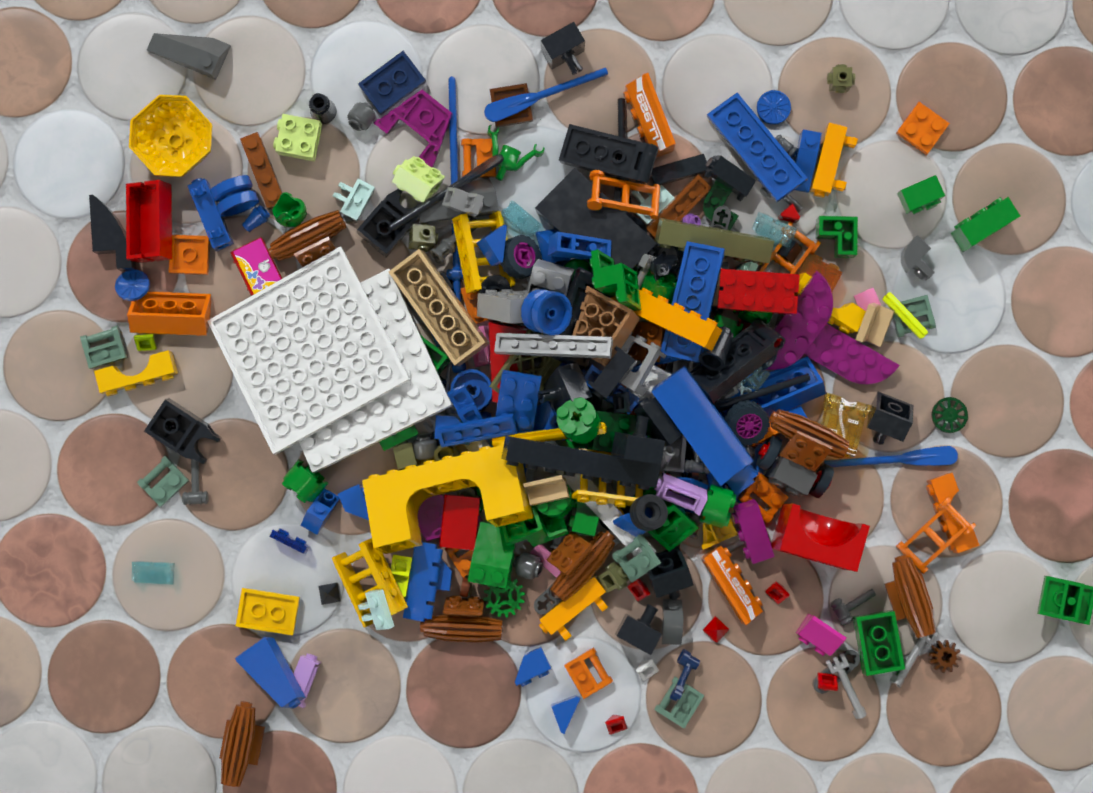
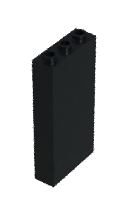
[535,168,658,273]

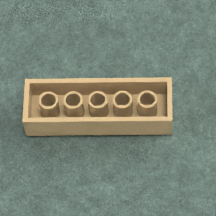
[389,249,490,366]

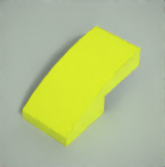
[390,554,412,598]

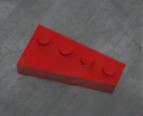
[489,320,528,403]

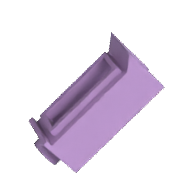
[654,473,707,516]
[294,653,321,708]

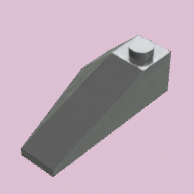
[147,33,231,80]
[417,177,499,223]

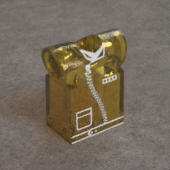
[820,392,872,458]

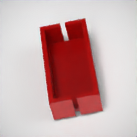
[126,180,172,263]
[718,269,800,315]

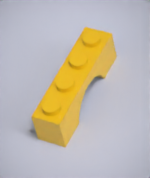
[794,273,866,334]
[94,350,178,396]

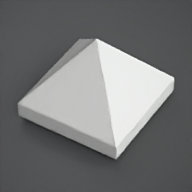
[636,659,659,681]

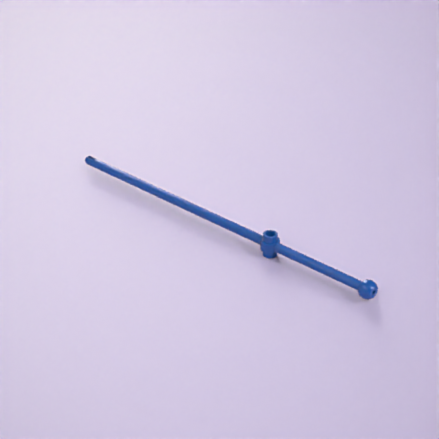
[446,76,466,373]

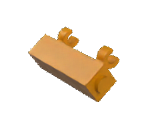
[809,122,858,198]
[539,576,608,641]

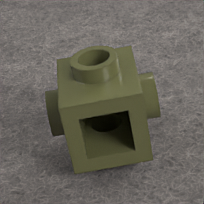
[827,64,855,93]
[409,223,438,252]
[597,562,629,593]

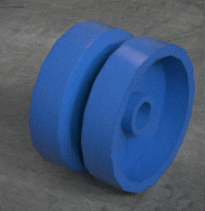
[210,175,259,217]
[521,289,572,335]
[450,369,492,411]

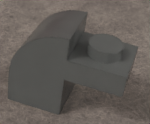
[901,235,935,280]
[662,599,683,645]

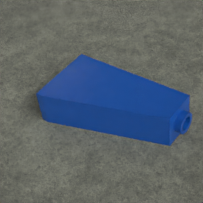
[235,637,306,709]

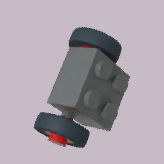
[756,436,834,498]

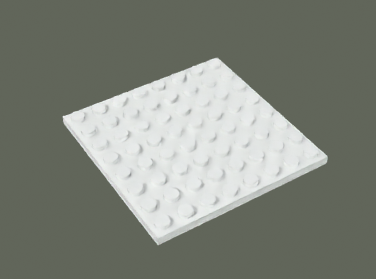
[208,246,410,455]
[299,269,453,473]

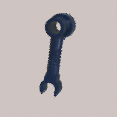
[670,649,700,701]

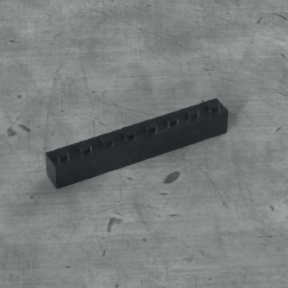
[501,436,661,490]

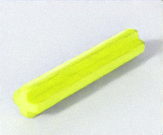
[882,292,928,339]

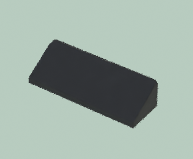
[651,154,707,185]

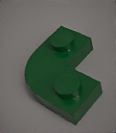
[703,180,739,231]

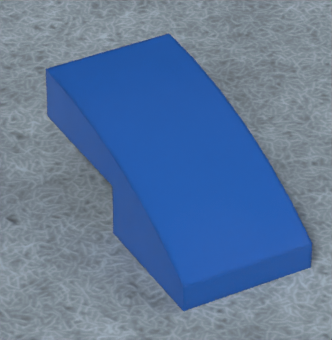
[447,384,483,423]

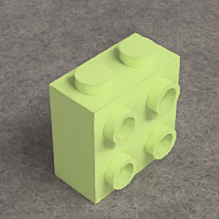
[273,114,322,161]
[392,156,445,203]

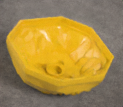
[129,94,213,177]

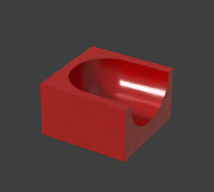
[771,503,870,572]

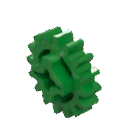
[483,578,525,618]

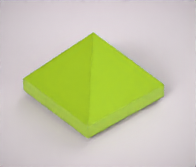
[134,334,157,351]

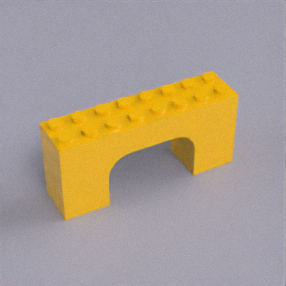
[362,442,534,554]

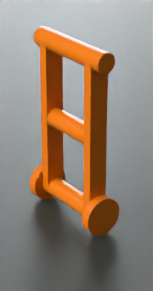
[587,170,660,220]
[759,221,821,274]
[896,497,976,574]

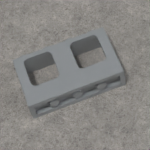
[588,332,666,396]

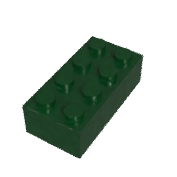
[585,411,653,452]

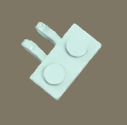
[333,179,375,222]
[631,184,674,225]
[358,589,394,630]

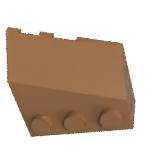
[572,286,640,367]

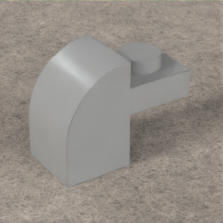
[442,187,484,217]

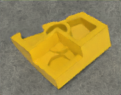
[702,516,738,550]

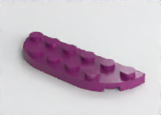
[767,271,833,370]
[805,324,900,384]

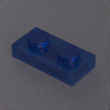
[269,528,309,554]

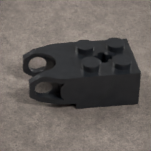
[357,188,419,258]
[144,398,222,464]

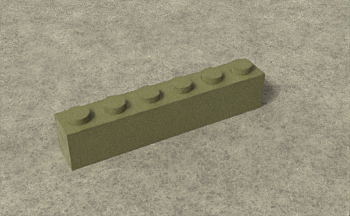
[655,218,775,265]

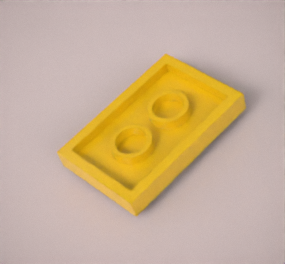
[235,588,300,635]

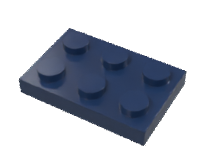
[358,50,426,115]

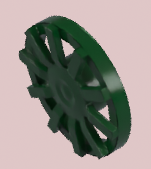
[931,397,968,433]

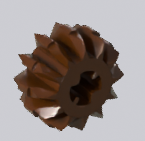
[928,640,962,673]

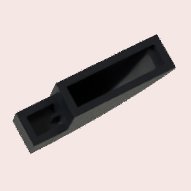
[89,195,136,271]

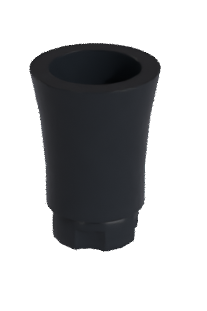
[309,93,337,124]
[698,326,734,371]

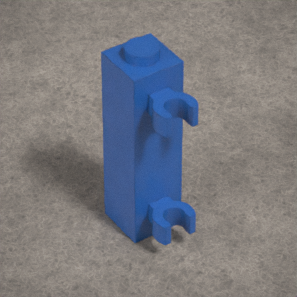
[187,178,234,251]

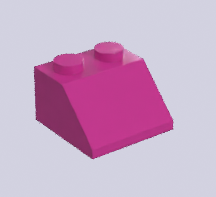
[795,614,846,656]

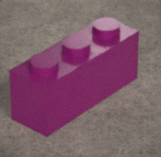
[731,499,775,564]

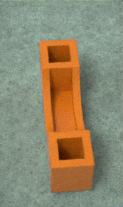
[926,472,980,553]

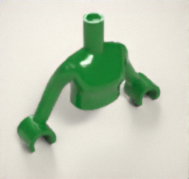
[487,125,545,181]

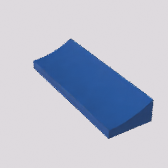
[720,356,826,420]
[652,366,753,486]

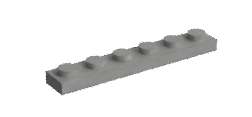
[494,333,613,358]

